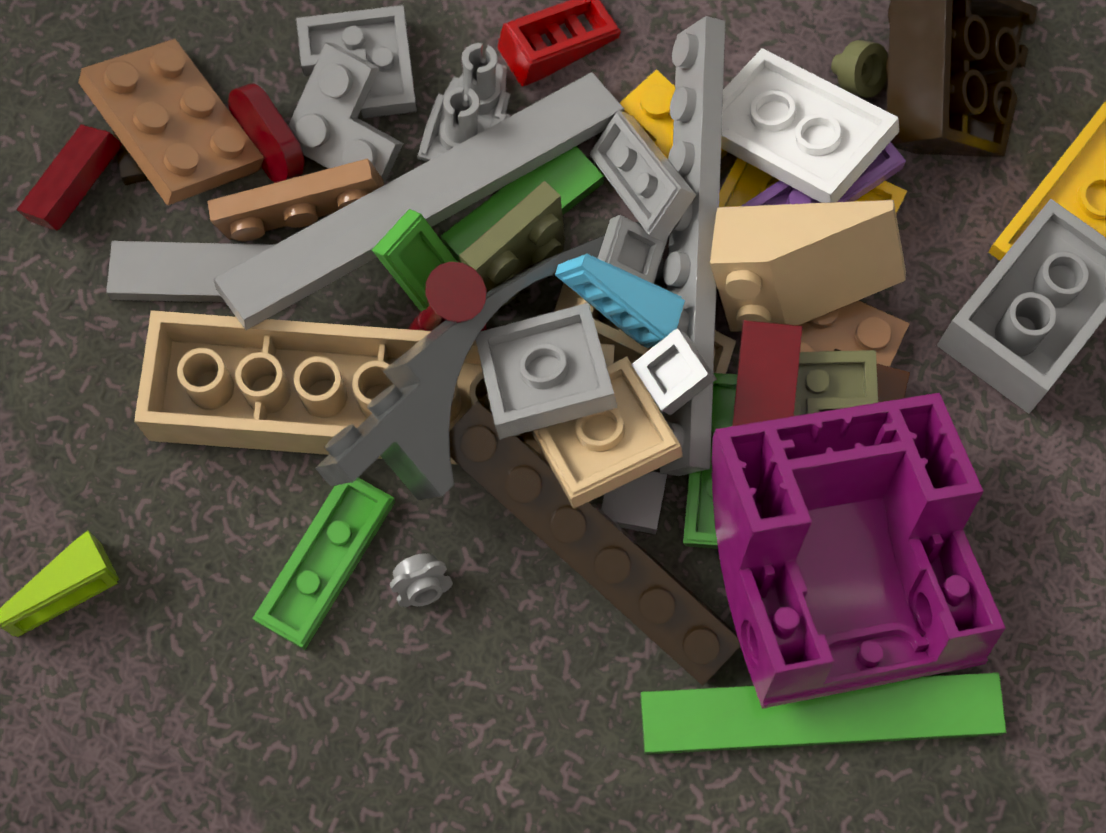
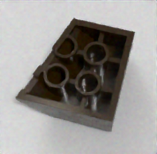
[886,0,1038,157]

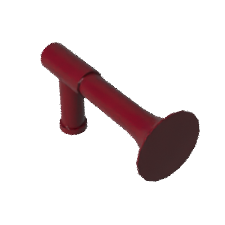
[406,261,486,332]

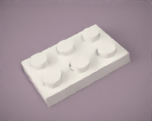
[721,48,899,203]

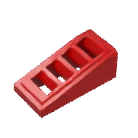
[497,0,621,87]

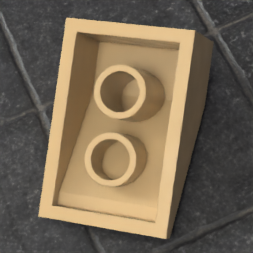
[710,200,906,331]

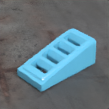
[555,254,685,348]

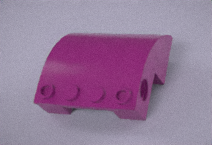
[712,393,1006,709]

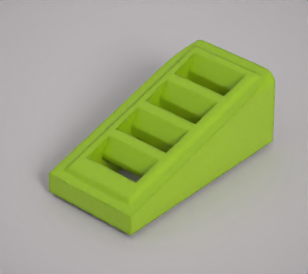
[0,530,120,637]

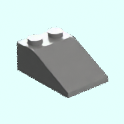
[936,199,1106,414]

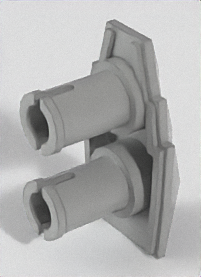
[418,43,510,162]

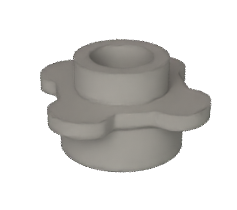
[390,553,453,607]

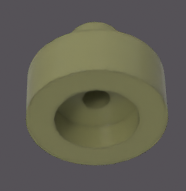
[831,40,889,98]

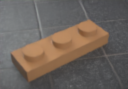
[207,158,384,241]

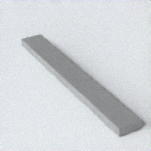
[213,72,624,330]

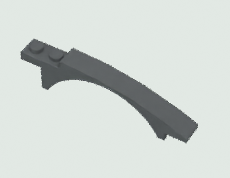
[315,221,669,500]

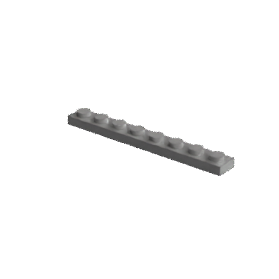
[660,16,725,476]

